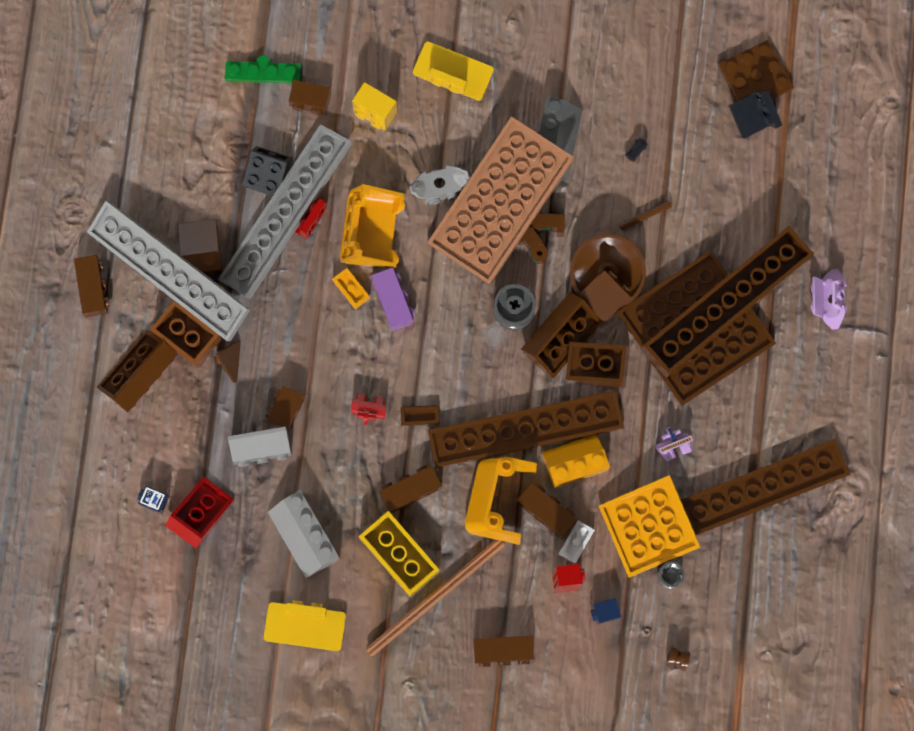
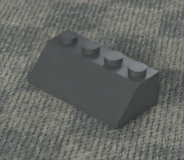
[539,96,583,181]

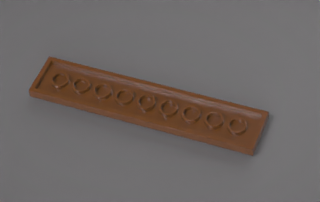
[428,391,624,468]
[681,439,850,536]

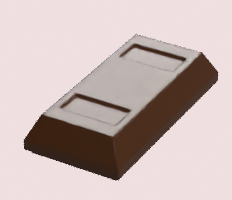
[400,405,440,426]

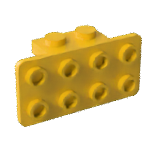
[413,42,494,101]
[263,600,346,651]

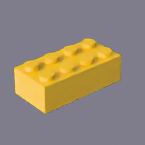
[359,511,440,597]

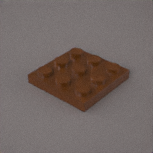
[718,40,794,101]

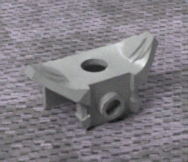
[409,166,470,205]

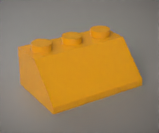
[541,435,610,489]

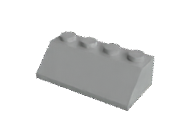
[268,490,340,579]

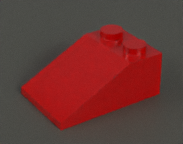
[165,476,234,549]

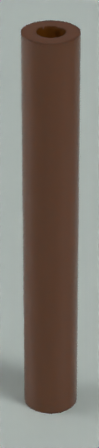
[618,200,672,231]

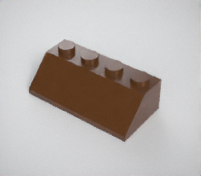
[521,292,602,379]
[97,329,178,412]

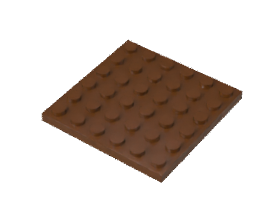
[616,250,776,407]

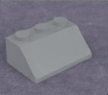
[228,427,292,467]

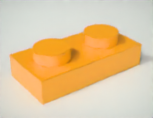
[332,268,370,310]

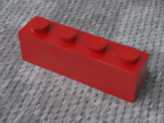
[552,564,585,594]

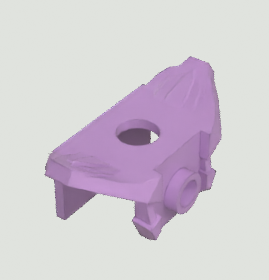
[811,269,848,330]

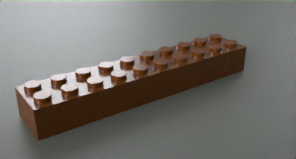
[641,226,814,379]

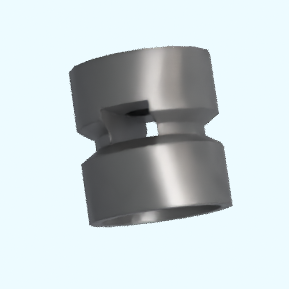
[657,561,685,589]

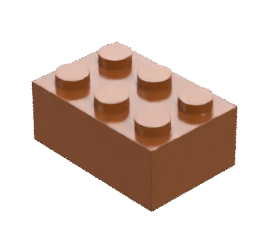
[150,300,221,369]

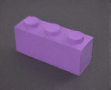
[371,268,415,331]

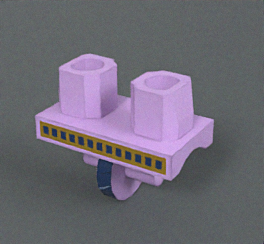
[655,427,693,461]

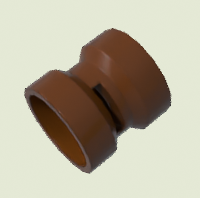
[666,647,690,671]

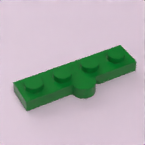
[225,55,301,84]

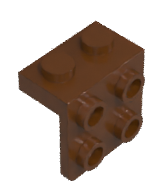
[579,269,632,321]

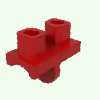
[351,393,386,425]

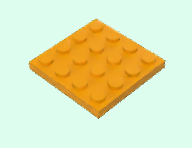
[599,475,701,578]

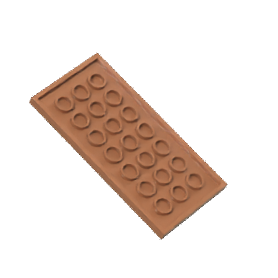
[427,116,575,285]

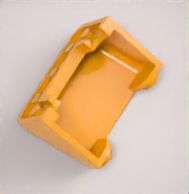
[340,184,405,268]

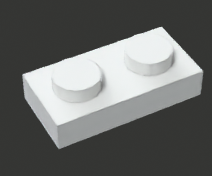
[558,521,595,564]

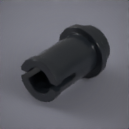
[625,138,648,162]

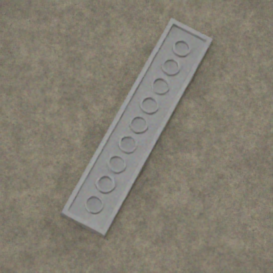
[218,124,353,299]
[87,201,250,341]

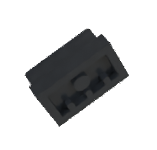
[729,89,783,139]
[242,146,292,196]

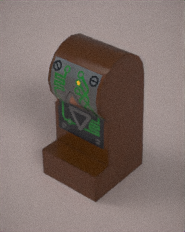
[530,214,565,237]
[518,227,548,264]

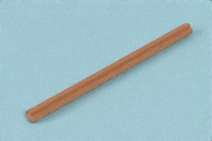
[366,540,505,656]

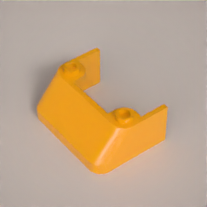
[465,457,537,545]

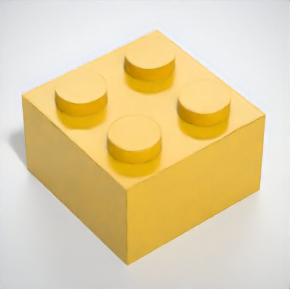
[352,82,397,131]

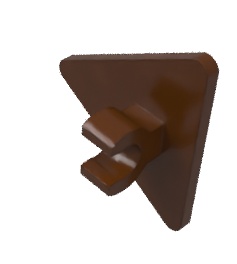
[214,341,240,383]

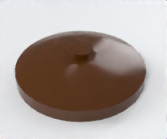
[570,233,646,308]

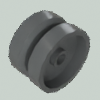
[493,284,536,331]

